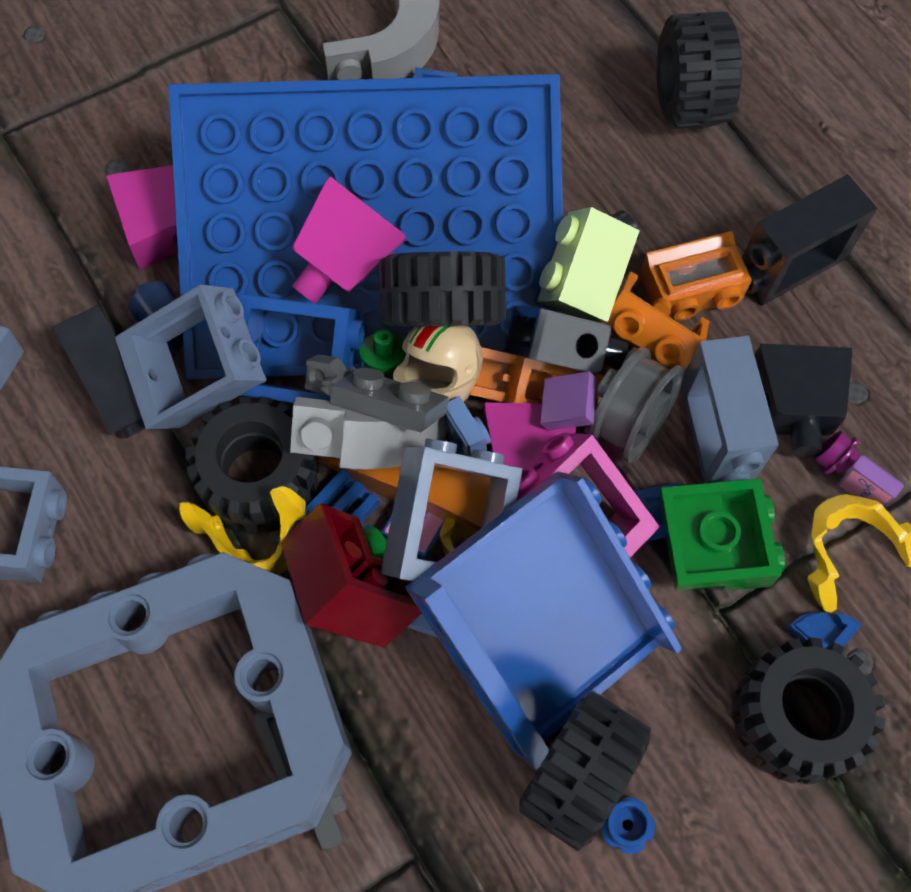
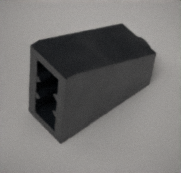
[52,305,146,439]

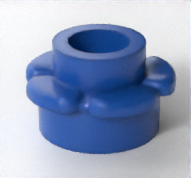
[601,797,655,854]

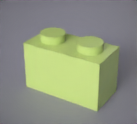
[537,207,640,322]

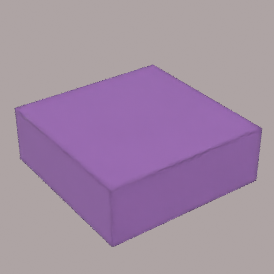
[540,371,597,431]

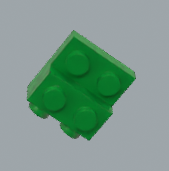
[658,478,785,591]

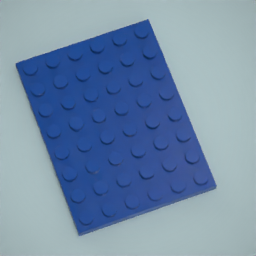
[168,74,564,379]

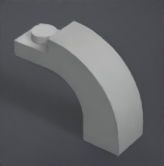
[323,0,439,80]
[290,379,450,469]

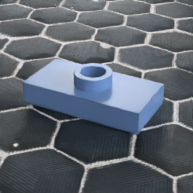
[445,396,491,457]

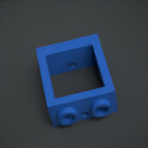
[223,293,365,403]

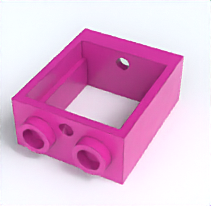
[516,433,659,558]

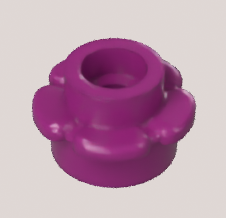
[814,430,860,475]

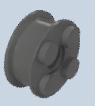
[584,347,685,463]

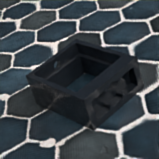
[742,174,877,306]

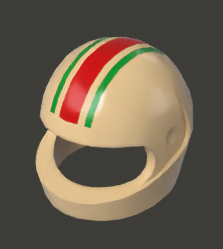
[393,325,483,402]

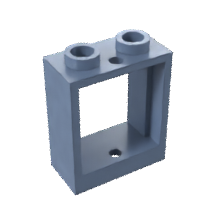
[115,284,266,429]
[681,335,779,483]
[381,439,522,581]
[0,467,67,584]

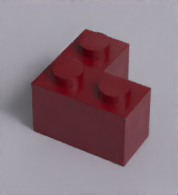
[281,503,422,648]

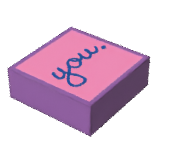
[837,455,904,508]

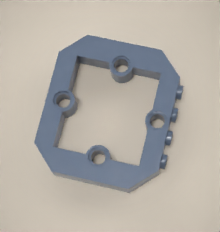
[0,552,352,892]

